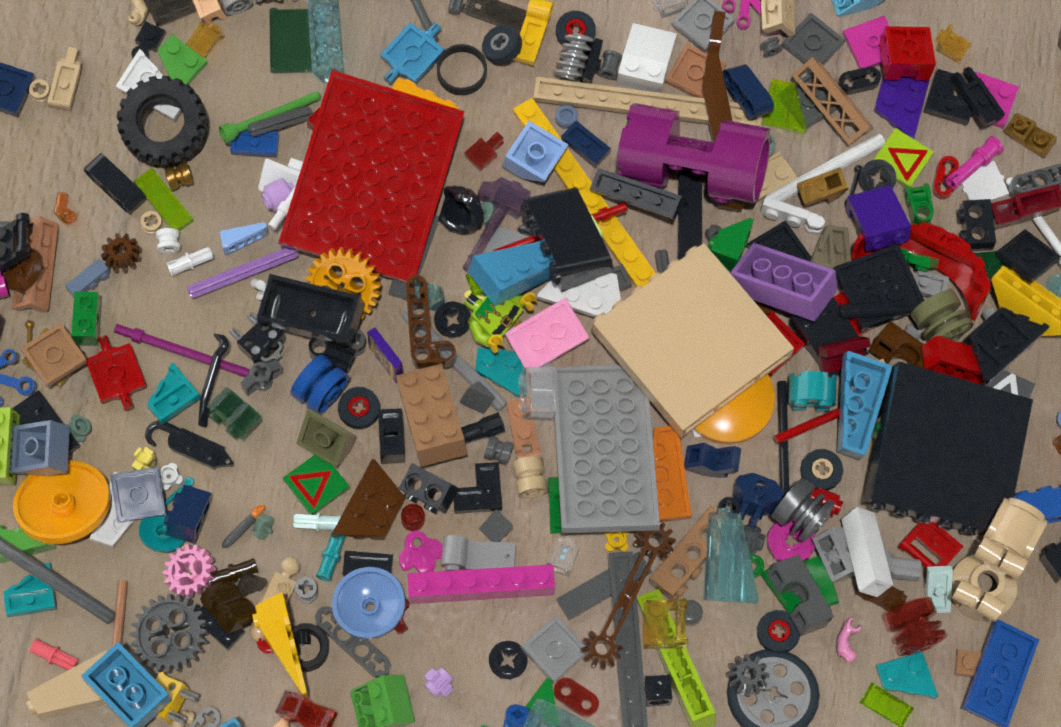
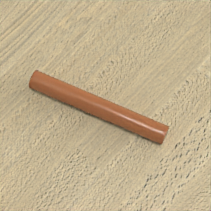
[112,580,128,647]

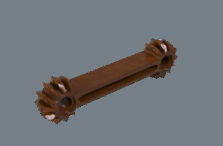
[581,523,676,671]

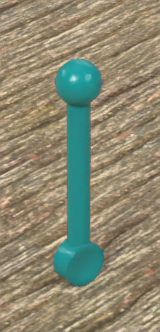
[164,477,194,506]

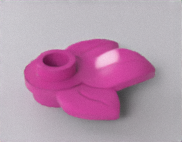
[399,531,443,573]

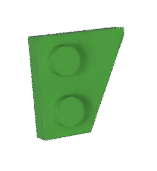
[157,34,208,85]

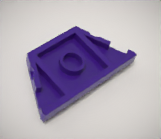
[874,75,930,139]

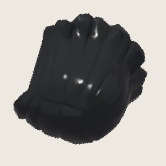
[438,185,484,235]

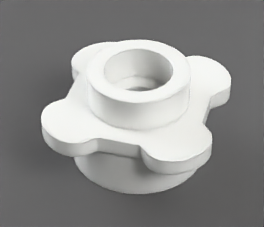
[159,463,183,490]

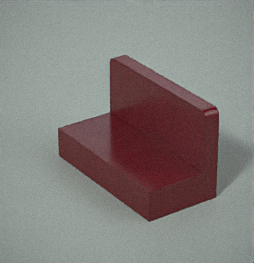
[817,336,871,373]

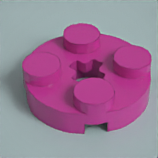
[767,520,816,562]

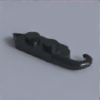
[145,421,234,470]

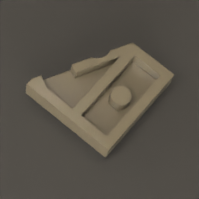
[810,225,851,269]

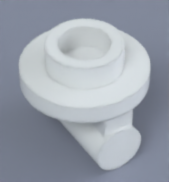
[250,278,267,301]

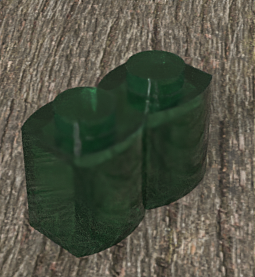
[207,386,263,442]

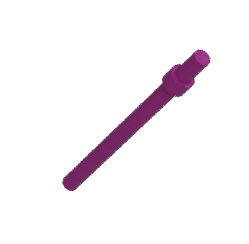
[114,324,250,378]

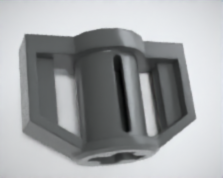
[241,359,283,396]

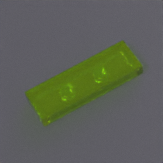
[133,168,194,232]

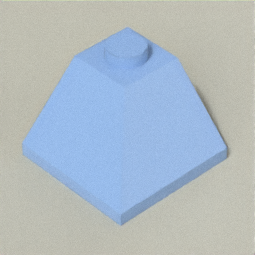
[502,121,568,182]

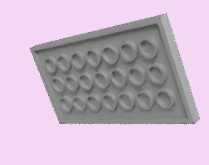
[552,365,660,533]

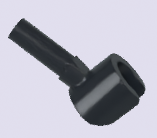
[293,630,309,646]

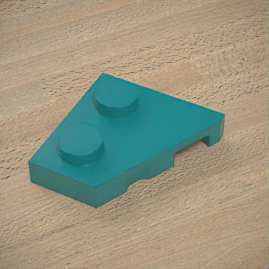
[475,348,523,398]
[147,363,200,425]
[3,563,56,618]
[875,652,938,699]

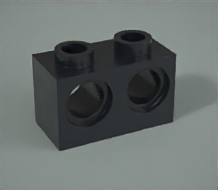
[957,199,996,252]
[378,408,405,464]
[399,463,459,514]

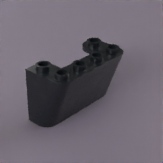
[521,187,613,293]

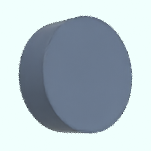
[555,105,578,129]

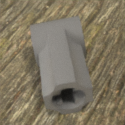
[885,551,922,581]

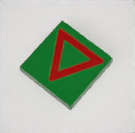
[283,455,350,515]

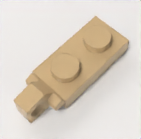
[47,47,82,110]

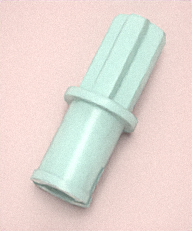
[293,513,341,532]

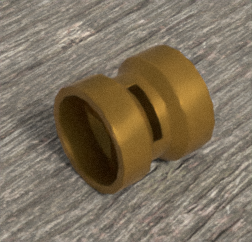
[164,162,193,191]

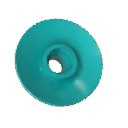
[139,511,185,552]

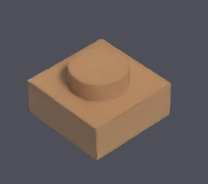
[954,649,982,678]

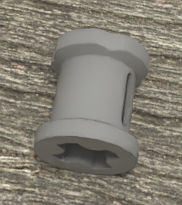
[295,577,318,604]

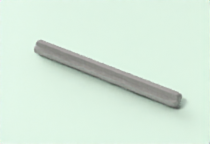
[402,309,507,411]

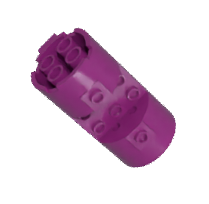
[617,103,771,203]

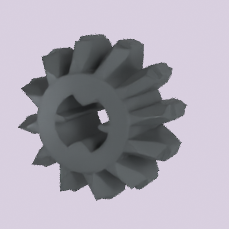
[727,654,769,697]

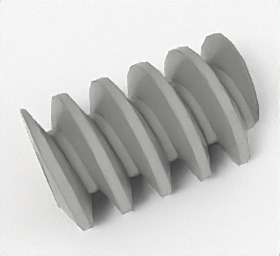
[554,32,594,82]

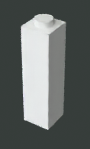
[841,507,893,597]

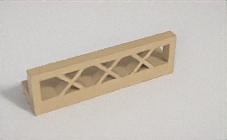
[761,0,795,37]

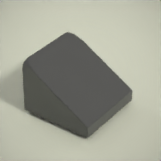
[460,381,495,413]
[479,509,513,542]

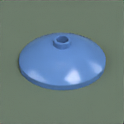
[332,567,405,639]

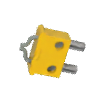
[155,672,199,724]

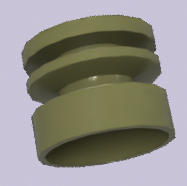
[911,289,974,341]

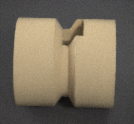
[513,456,548,498]

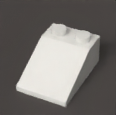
[617,23,677,93]

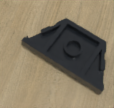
[968,307,1050,384]

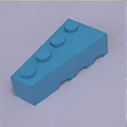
[468,241,551,306]
[837,351,893,459]

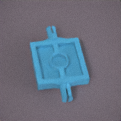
[380,22,445,84]

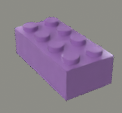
[730,243,838,321]

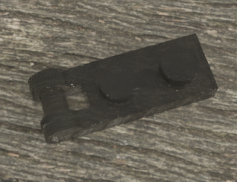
[461,0,527,34]

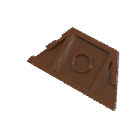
[331,459,405,540]

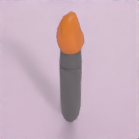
[222,505,266,548]

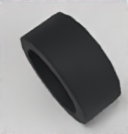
[291,623,329,672]

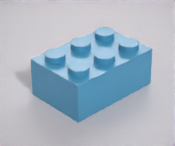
[81,642,172,727]

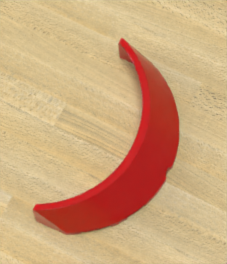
[851,222,991,321]

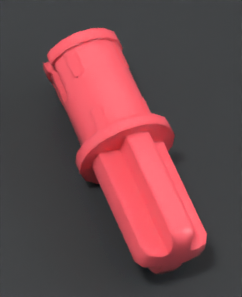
[29,638,78,671]

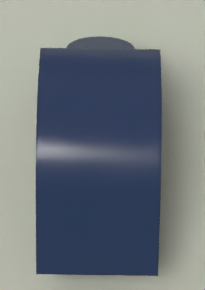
[684,443,741,478]

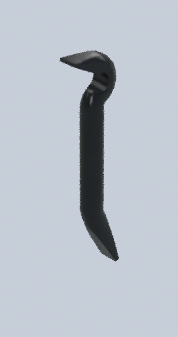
[198,334,229,428]

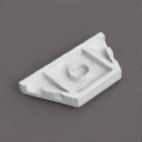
[537,273,621,318]

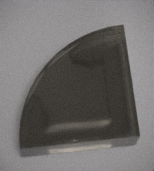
[236,571,267,597]

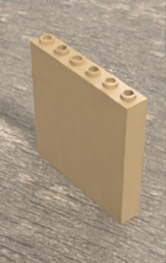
[592,243,794,438]

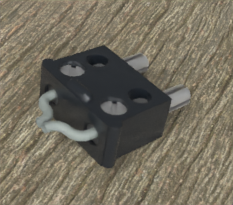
[229,312,286,364]

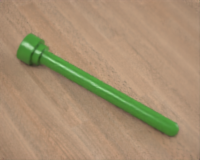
[219,92,321,143]

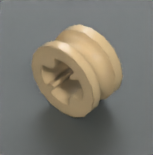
[29,79,50,103]
[140,211,162,234]

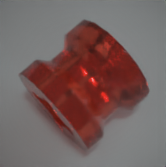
[401,504,425,532]

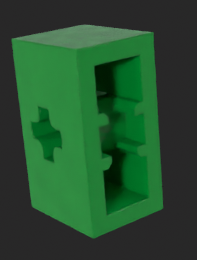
[71,291,101,346]

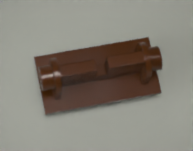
[855,586,908,615]

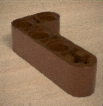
[406,275,457,369]

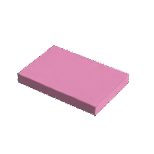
[504,298,590,375]

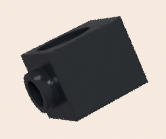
[644,675,672,707]

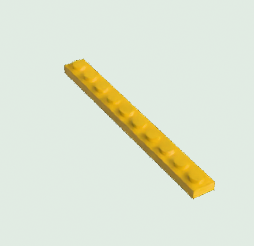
[513,98,656,287]

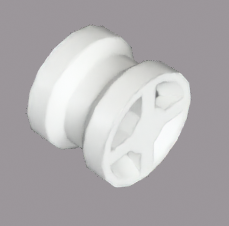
[156,228,180,254]

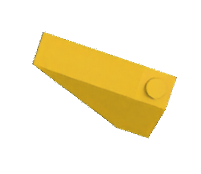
[252,592,308,699]

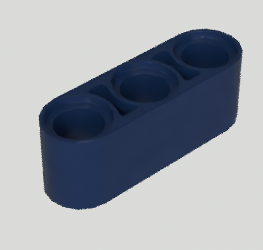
[723,64,774,118]

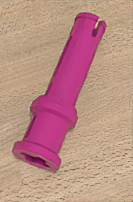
[945,136,1004,190]

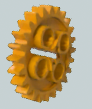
[305,247,382,319]

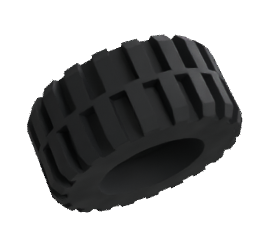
[117,75,208,168]

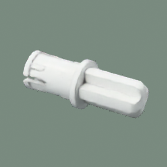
[166,247,213,276]

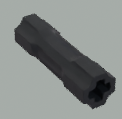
[461,412,505,444]

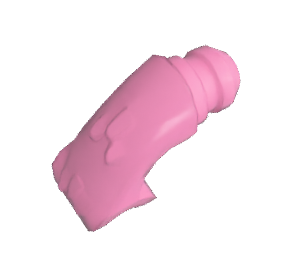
[837,617,862,663]

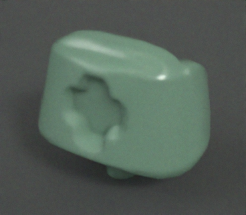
[481,202,496,227]
[251,513,274,540]

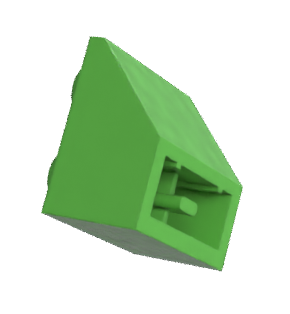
[350,675,415,727]

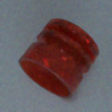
[884,597,948,656]

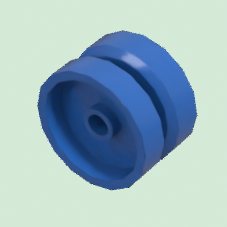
[290,354,350,415]

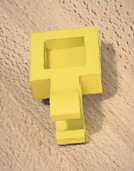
[131,447,156,471]

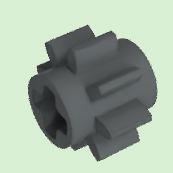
[735,524,766,554]

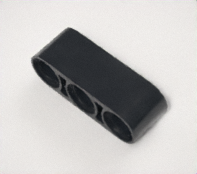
[83,153,146,214]

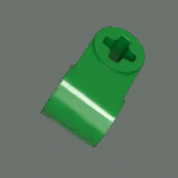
[904,183,934,225]

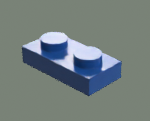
[230,130,279,157]

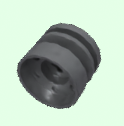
[771,477,835,542]

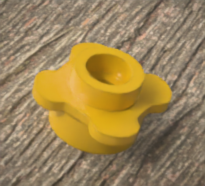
[605,531,629,552]

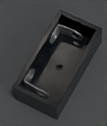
[256,274,365,348]

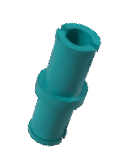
[316,532,346,582]

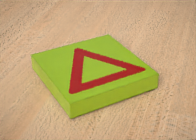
[874,128,934,188]

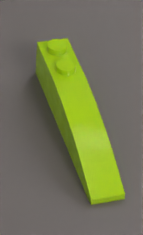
[637,589,716,727]

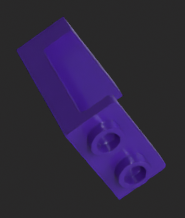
[846,185,911,251]

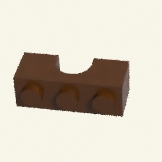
[869,321,925,368]

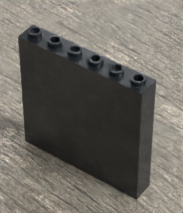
[863,361,1033,536]

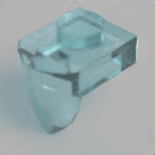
[415,282,445,311]

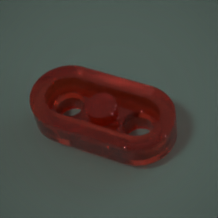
[554,678,599,717]

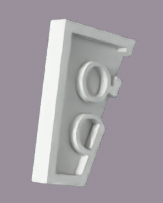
[116,49,182,121]
[90,472,135,548]

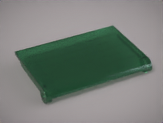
[269,8,317,74]

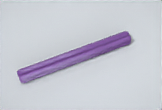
[187,247,298,299]

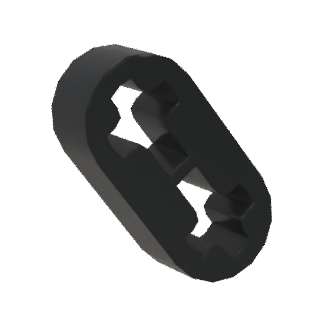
[838,67,881,95]

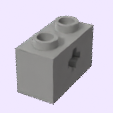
[812,527,855,582]

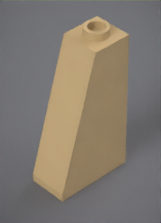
[26,650,107,719]

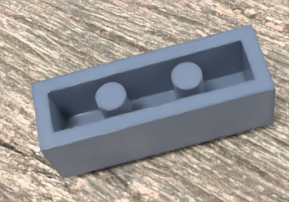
[65,258,110,298]

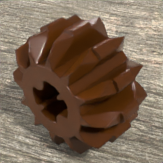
[101,233,141,273]

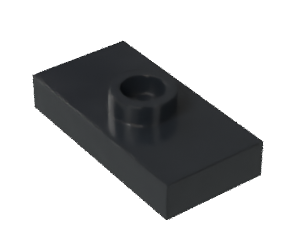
[579,38,603,84]

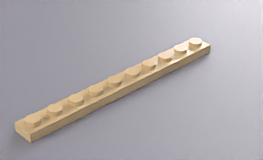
[533,77,762,127]

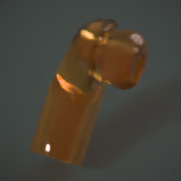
[54,192,76,224]

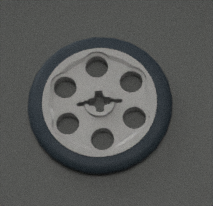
[727,649,820,727]

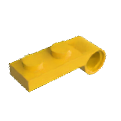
[513,0,554,66]

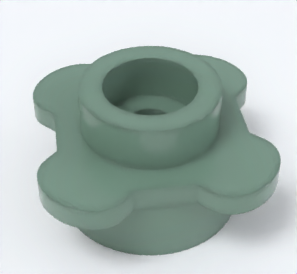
[66,414,91,442]

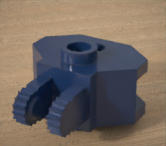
[732,473,784,529]

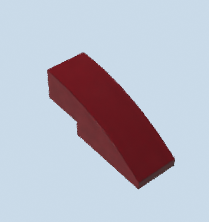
[991,184,1061,230]

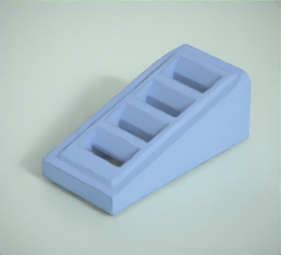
[220,222,268,255]

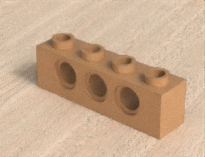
[649,506,733,601]

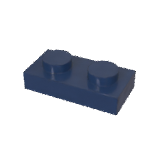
[561,121,611,168]

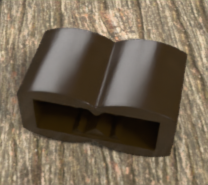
[200,580,256,633]

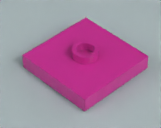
[842,15,889,69]

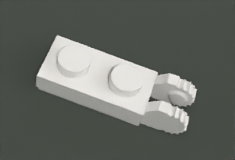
[760,197,825,235]

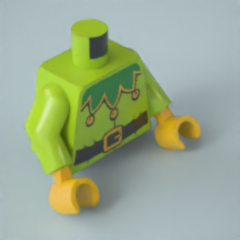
[463,292,538,353]

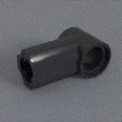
[308,338,356,373]

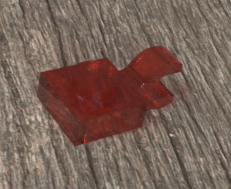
[464,132,504,171]

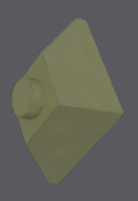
[296,409,356,467]

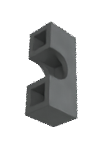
[767,555,834,636]

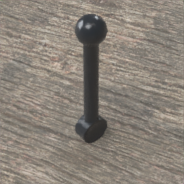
[844,165,863,208]

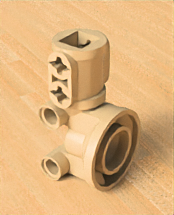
[951,498,1048,622]

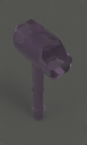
[463,177,531,272]

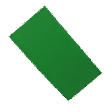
[803,556,839,606]

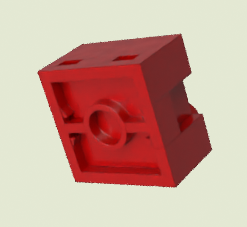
[879,26,936,80]

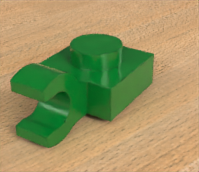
[900,248,939,272]

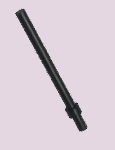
[777,381,790,501]

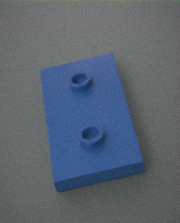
[962,619,1039,727]

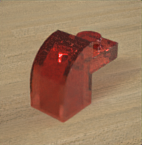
[275,690,337,727]

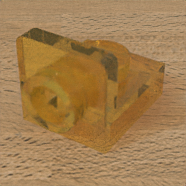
[186,22,225,58]
[935,24,971,64]

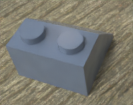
[11,420,70,476]

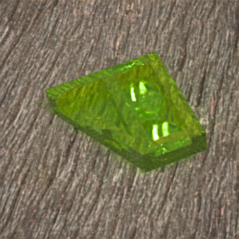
[763,78,807,132]

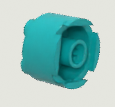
[788,371,837,413]

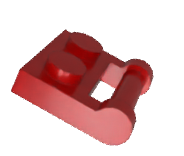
[898,521,964,569]

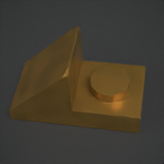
[797,167,849,207]

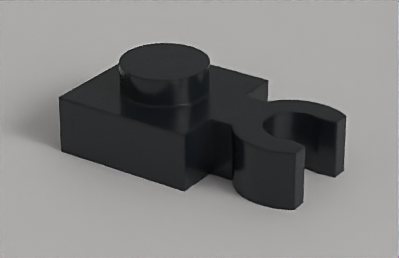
[131,21,166,59]

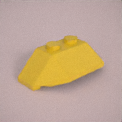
[991,266,1061,336]

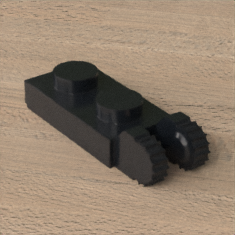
[951,67,1005,127]

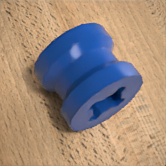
[503,705,530,727]

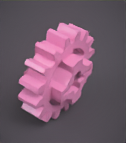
[163,544,216,598]

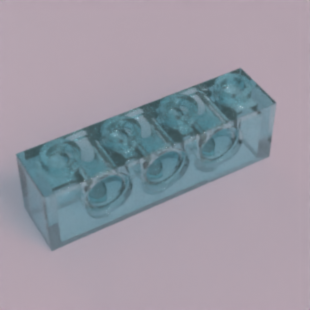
[307,0,344,83]

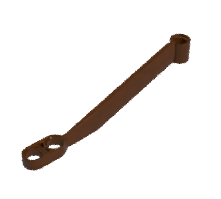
[702,10,744,212]

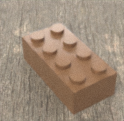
[396,363,467,467]

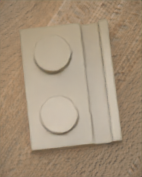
[757,151,797,202]

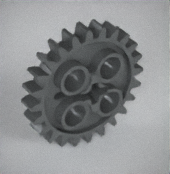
[130,593,210,674]

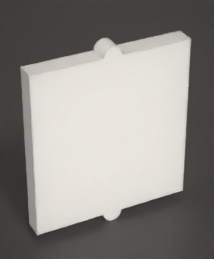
[961,161,1010,201]

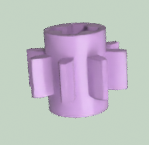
[424,667,454,698]

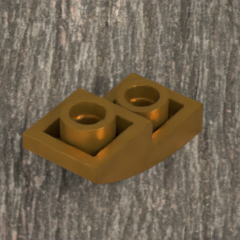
[1005,113,1057,158]

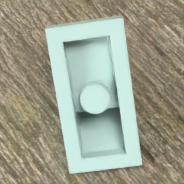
[923,566,953,613]

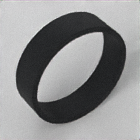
[437,44,487,96]

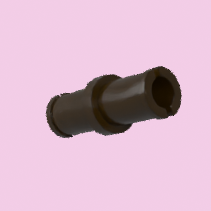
[209,558,259,585]

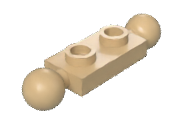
[250,557,300,641]

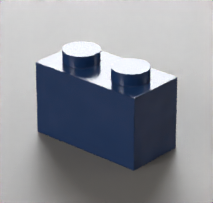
[164,484,211,544]

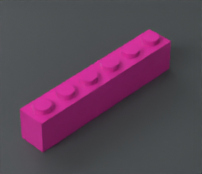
[407,564,555,604]

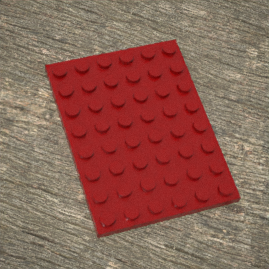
[278,70,465,283]

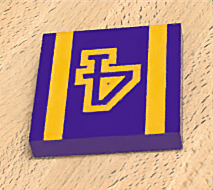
[367,328,403,384]

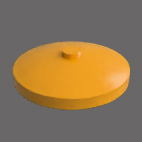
[693,374,775,445]
[13,460,111,544]

